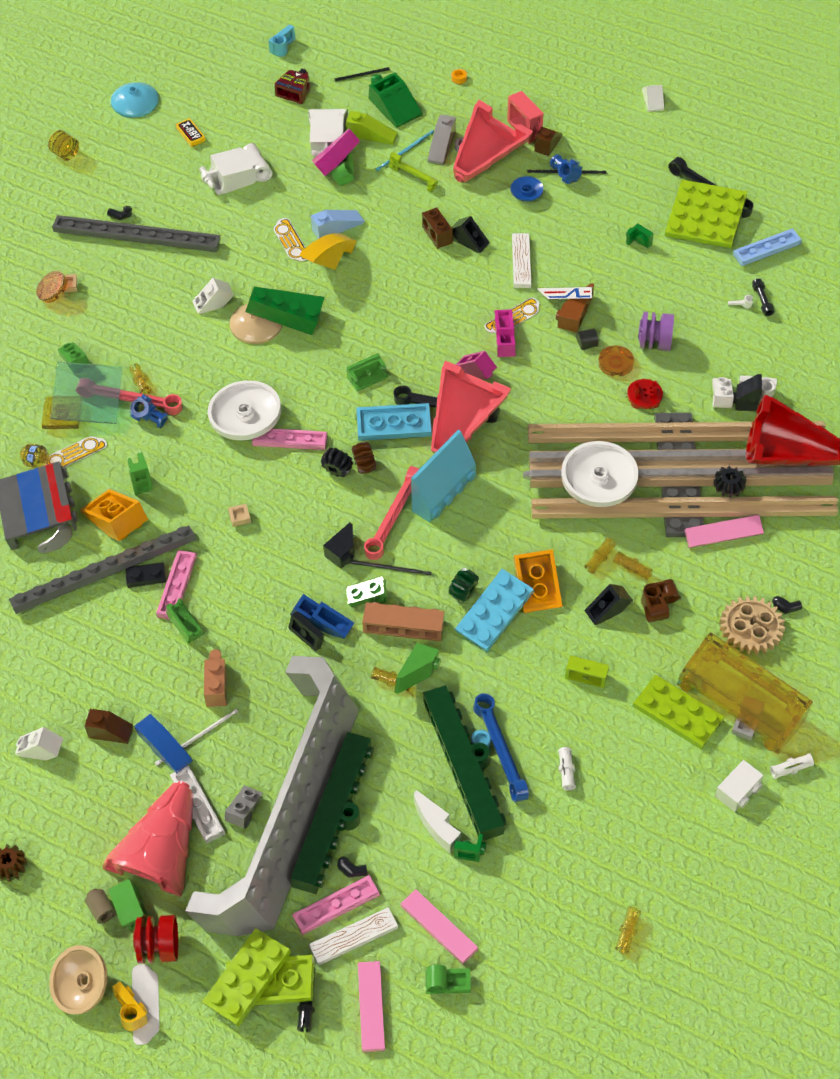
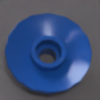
[510,176,543,201]

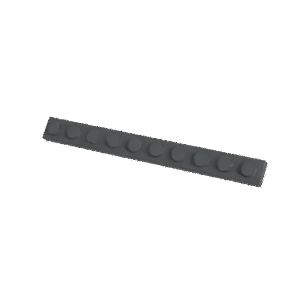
[52,215,221,252]
[9,525,197,614]

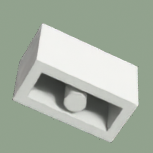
[715,760,763,812]

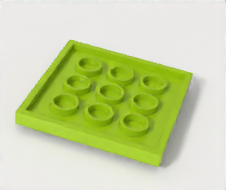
[665,179,748,249]

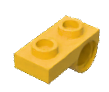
[112,981,148,1031]

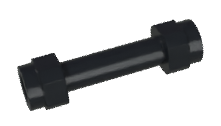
[752,278,774,316]

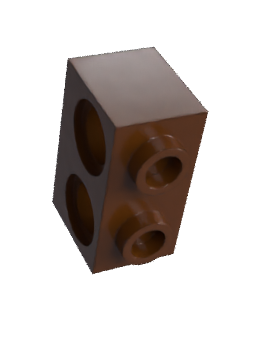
[422,207,452,249]

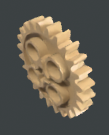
[719,596,785,655]

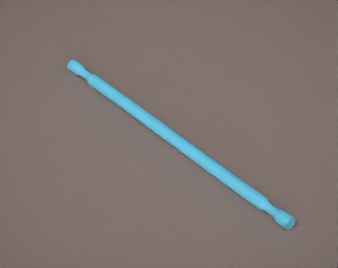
[376,130,434,171]

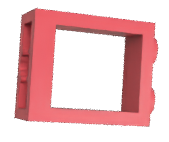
[507,91,544,144]

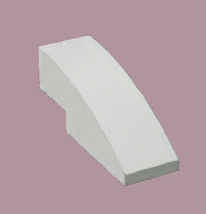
[414,790,461,854]

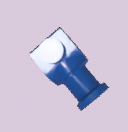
[550,154,583,184]
[130,394,169,428]

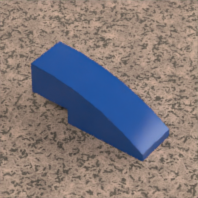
[290,594,354,639]
[134,714,192,774]

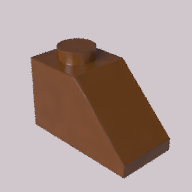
[534,127,563,156]
[84,708,133,744]

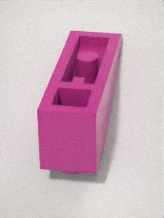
[312,128,360,176]

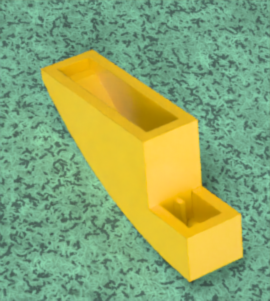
[300,233,357,270]

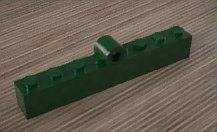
[423,685,507,841]
[290,732,374,894]

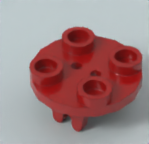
[627,379,663,409]

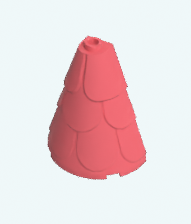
[453,100,533,182]
[431,361,511,454]
[102,781,194,897]

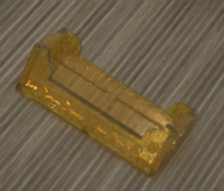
[677,632,813,754]

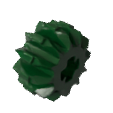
[449,568,479,602]

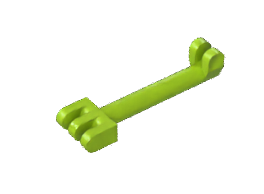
[389,152,439,192]

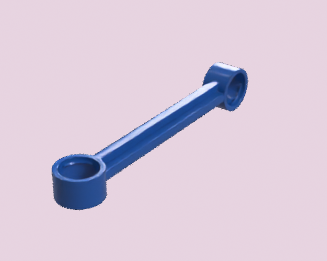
[473,693,529,802]

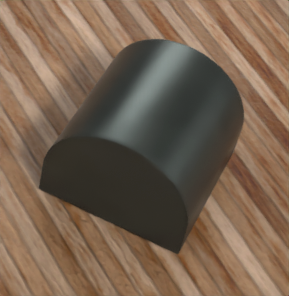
[576,328,598,350]

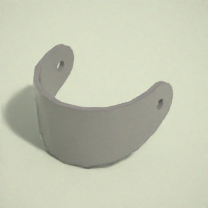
[38,523,72,553]

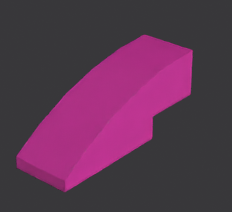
[494,309,515,357]

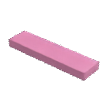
[252,429,328,450]
[685,515,764,548]
[156,550,197,619]
[292,875,380,935]
[400,889,478,965]
[358,961,385,1052]

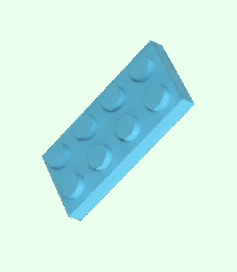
[356,403,432,441]
[455,569,534,652]

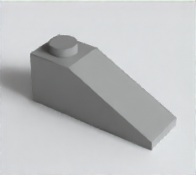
[428,115,456,165]

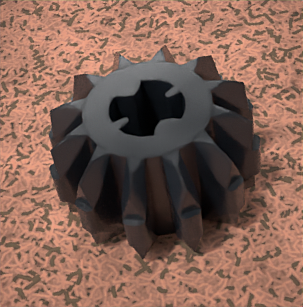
[320,448,353,477]
[713,465,746,498]

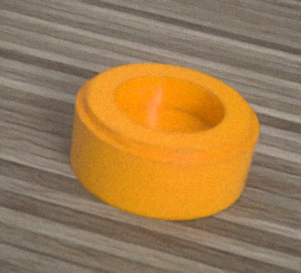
[451,69,467,84]

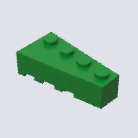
[245,286,325,335]

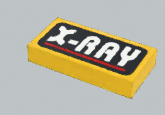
[176,118,206,147]

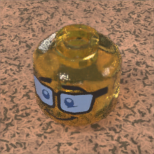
[20,443,49,468]

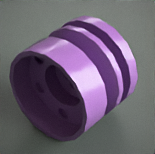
[638,311,674,351]

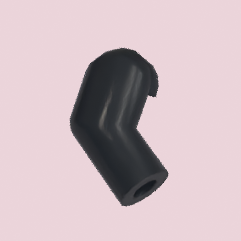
[107,206,133,220]
[772,596,802,614]
[337,856,368,878]

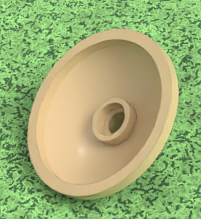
[230,304,282,344]
[49,945,107,1015]

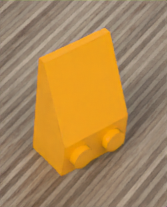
[80,489,148,541]
[513,549,563,613]

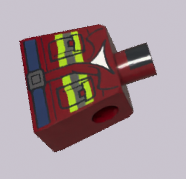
[274,69,310,104]

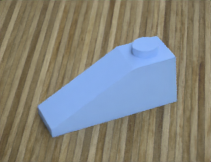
[311,210,364,239]

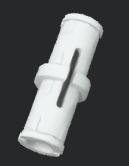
[558,747,576,791]
[770,753,814,779]

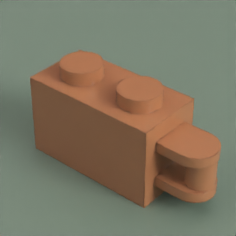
[204,650,227,707]

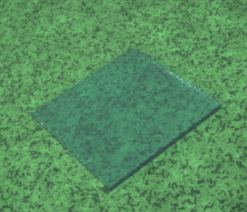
[50,362,123,424]

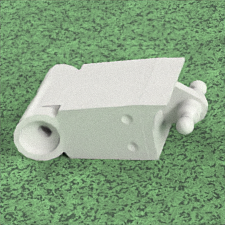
[308,109,348,157]
[199,143,273,195]

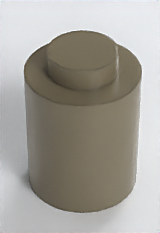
[85,889,116,924]

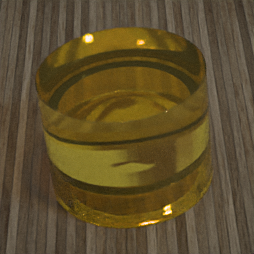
[48,130,79,161]

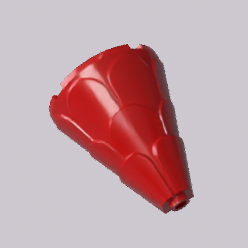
[746,395,840,467]

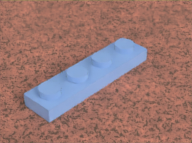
[733,228,802,266]

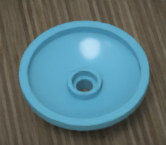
[111,82,159,118]

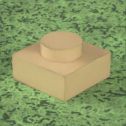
[59,274,78,293]
[228,504,251,527]

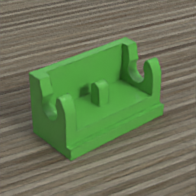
[347,353,388,391]
[128,452,153,495]
[166,598,205,644]
[108,878,148,931]

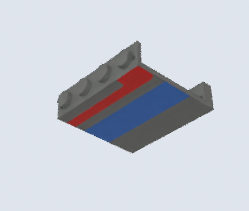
[0,461,79,550]

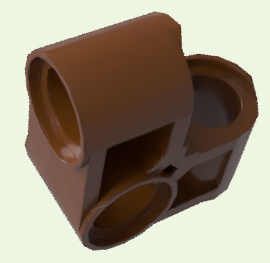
[641,579,681,622]

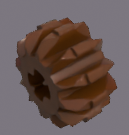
[352,442,376,474]
[0,844,27,882]

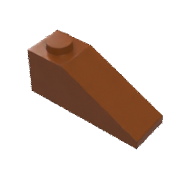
[556,283,594,332]

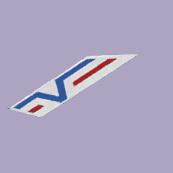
[537,287,592,299]

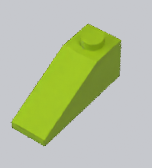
[346,111,398,145]

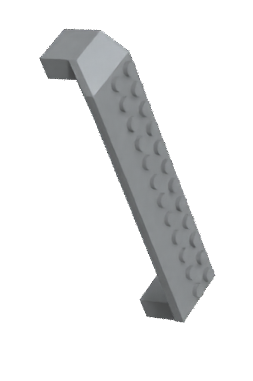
[186,656,359,936]

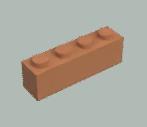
[362,602,444,641]

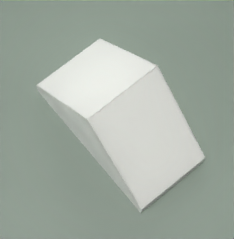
[642,85,664,112]

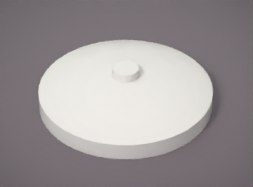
[208,381,281,440]
[561,441,638,507]

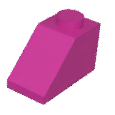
[456,351,497,380]

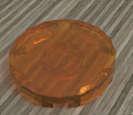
[36,271,67,303]
[598,345,634,376]

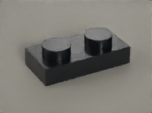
[125,562,166,588]
[288,611,325,652]

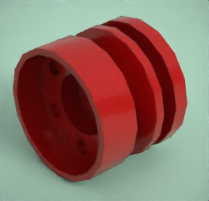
[133,915,179,964]

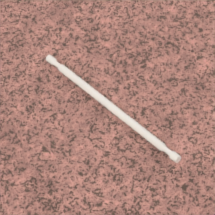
[155,709,238,766]

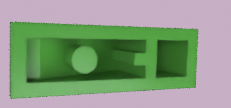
[394,643,441,694]

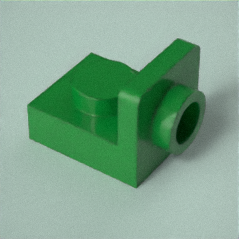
[626,223,654,248]
[454,834,486,862]

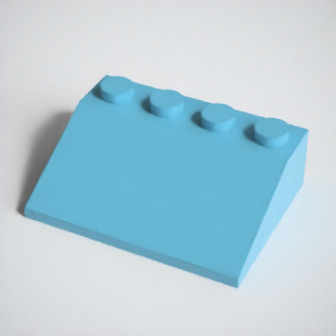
[411,430,476,523]

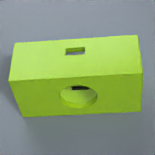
[565,655,609,688]

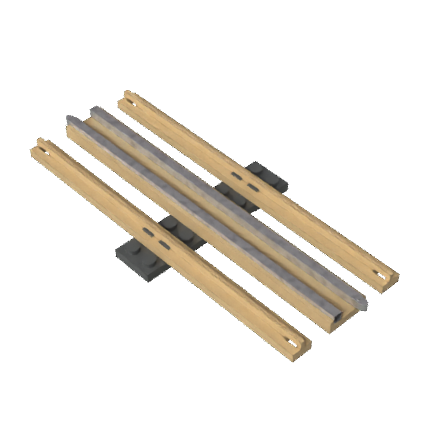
[523,413,838,537]

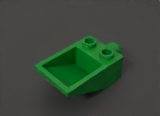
[369,72,422,128]

